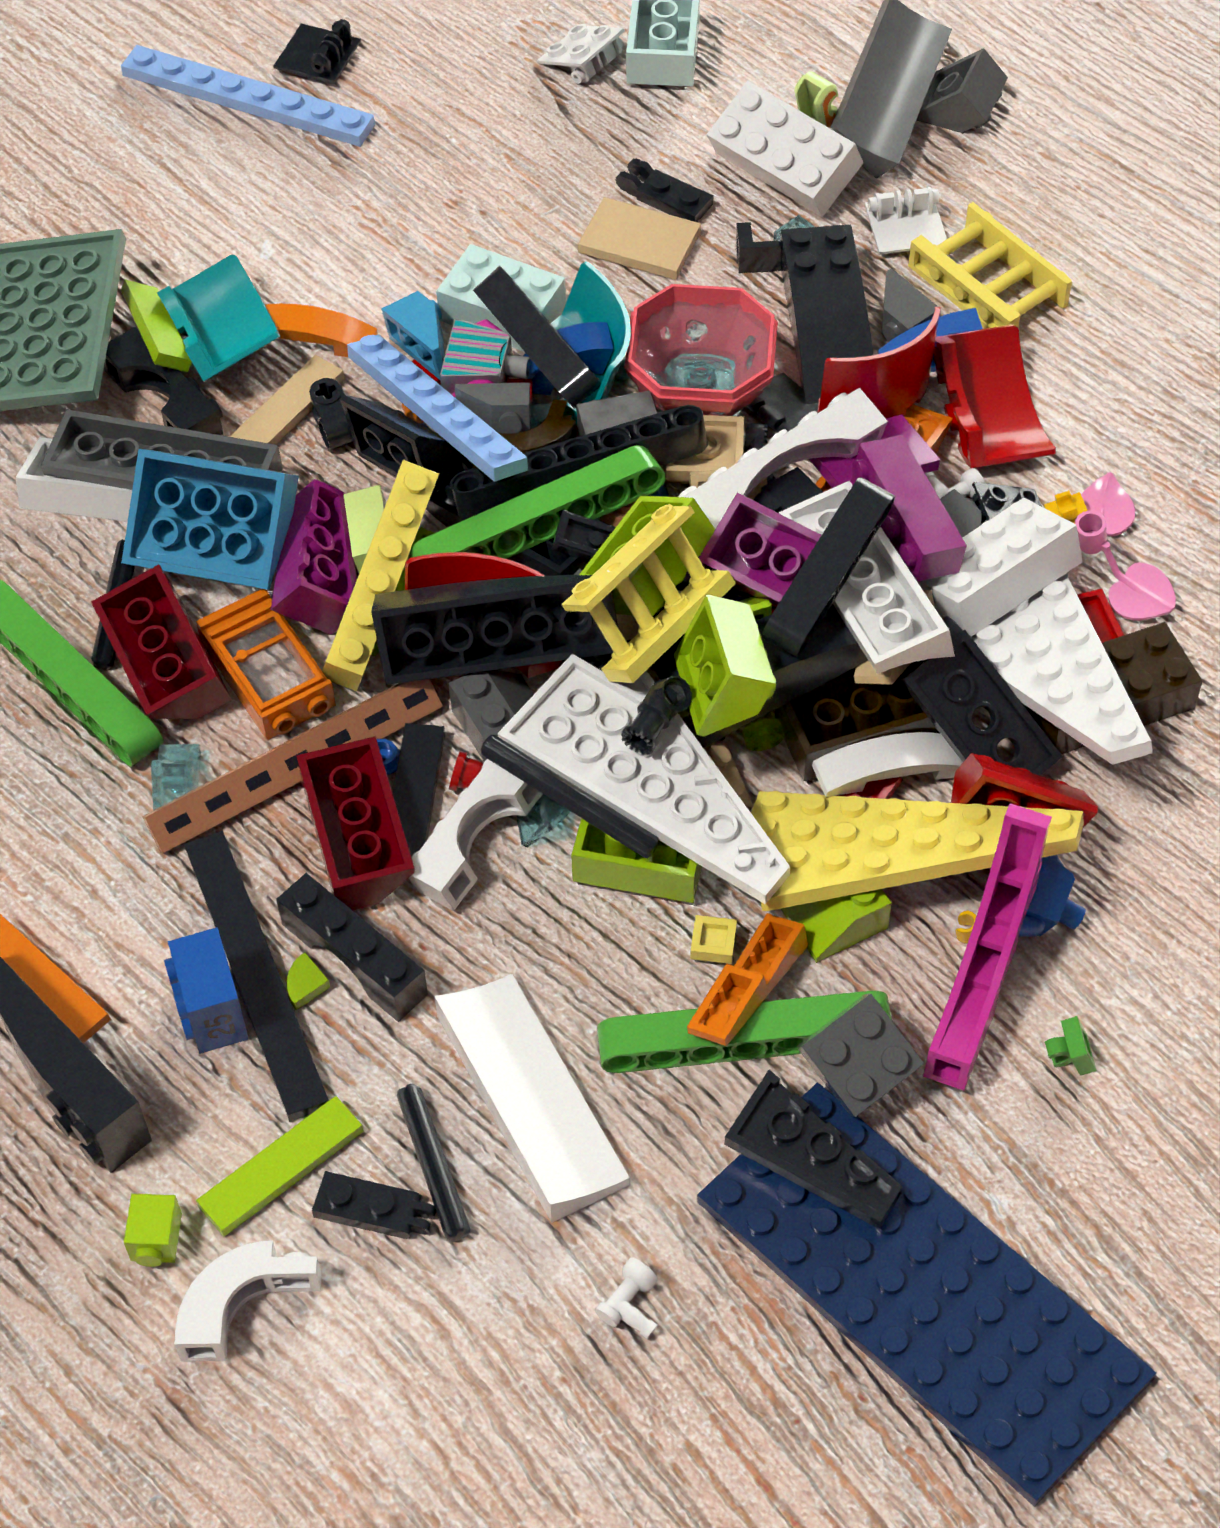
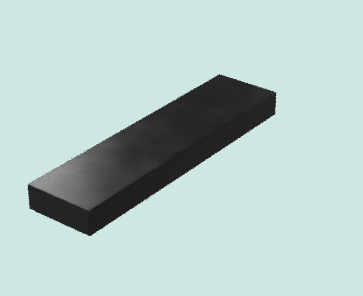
[393,723,445,857]

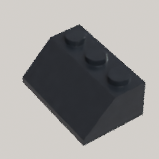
[340,395,463,497]

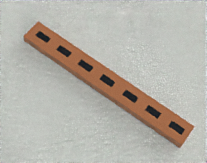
[142,679,443,853]

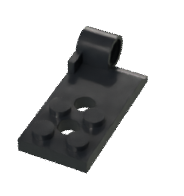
[902,616,1063,776]

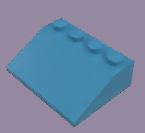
[121,449,299,589]

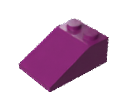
[699,492,821,606]

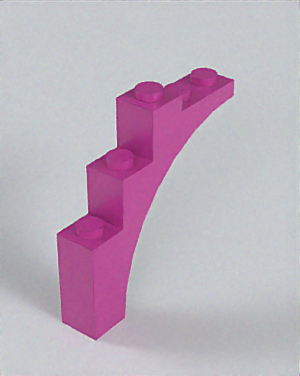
[923,803,1052,1091]

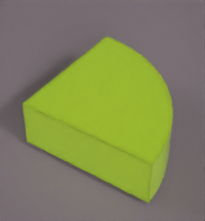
[287,952,330,1010]

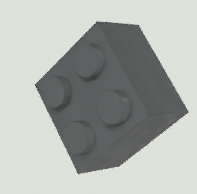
[797,993,925,1117]

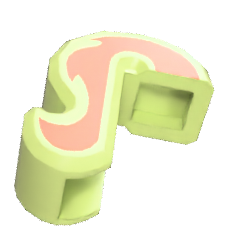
[794,71,838,128]

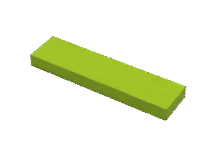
[121,279,192,372]
[196,1096,364,1237]

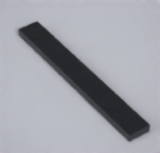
[184,831,329,1122]

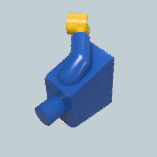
[955,855,1086,943]

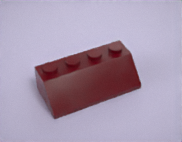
[91,564,232,719]
[296,736,415,911]

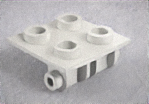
[537,24,625,84]
[865,186,947,255]

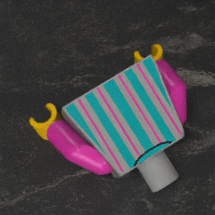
[440,319,531,397]

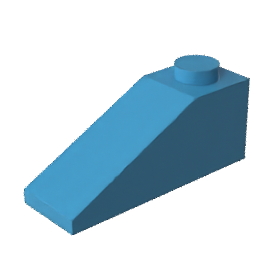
[381,291,445,381]

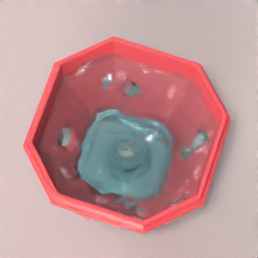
[624,284,778,416]

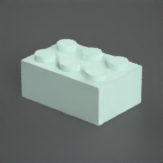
[626,0,700,87]
[436,244,566,352]

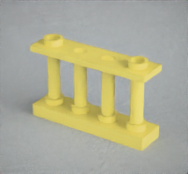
[908,202,1072,329]
[561,504,736,683]

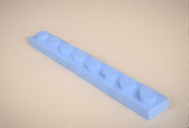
[121,45,375,147]
[347,335,528,482]

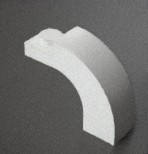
[174,1240,322,1362]

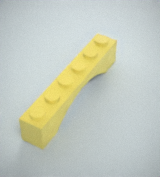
[322,460,439,691]

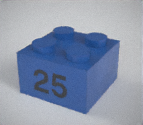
[164,927,249,1054]

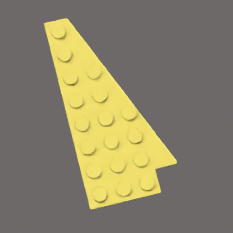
[751,791,1084,911]

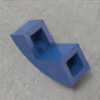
[520,322,614,395]

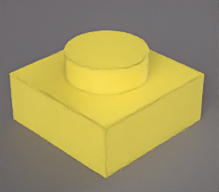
[690,915,737,964]

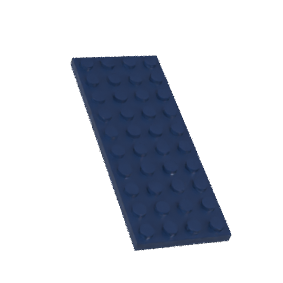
[697,1082,1157,1507]

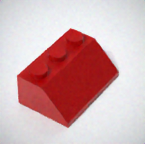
[951,753,1098,828]

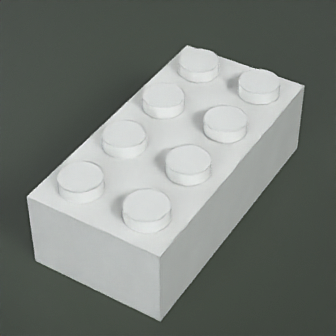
[706,80,863,217]
[918,498,1082,637]

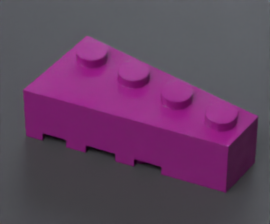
[851,435,967,582]
[271,479,357,635]

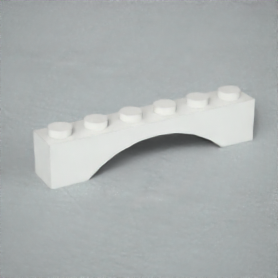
[678,388,888,529]

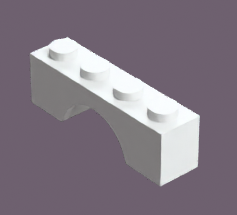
[409,759,543,911]

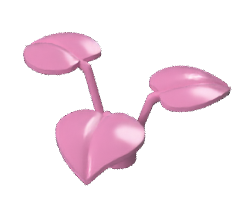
[1075,472,1176,621]

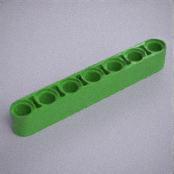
[409,445,665,559]
[0,580,164,767]
[597,991,892,1073]

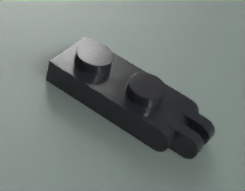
[312,1171,436,1239]

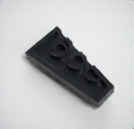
[724,1069,902,1229]

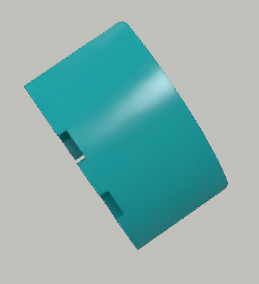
[157,254,280,382]
[551,261,631,425]

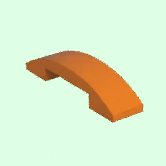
[265,303,378,357]

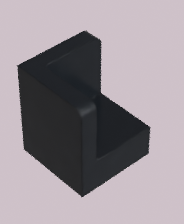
[736,222,782,273]

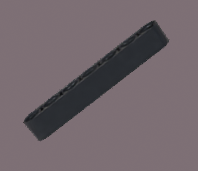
[450,405,708,520]

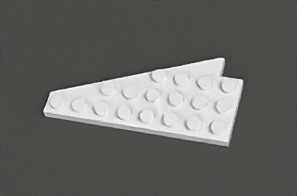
[971,574,1153,765]
[498,654,790,904]

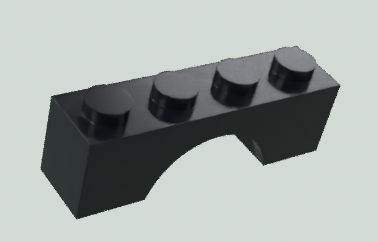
[104,327,223,435]
[276,873,428,1022]

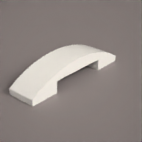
[812,732,963,797]

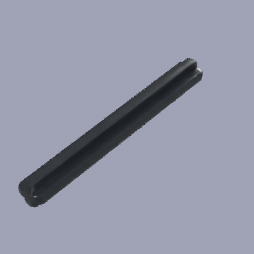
[481,735,659,858]

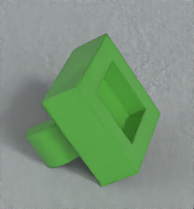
[1045,1016,1097,1076]

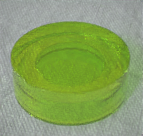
[742,718,785,751]

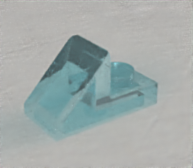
[151,744,201,810]

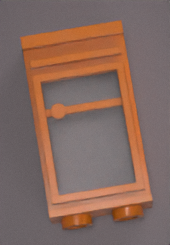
[196,589,336,740]

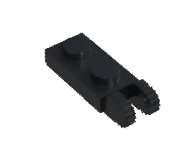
[615,158,714,222]

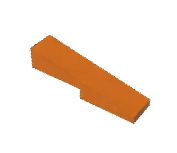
[687,913,808,1046]
[0,914,111,1044]

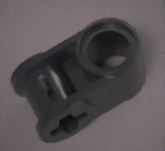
[309,378,354,450]

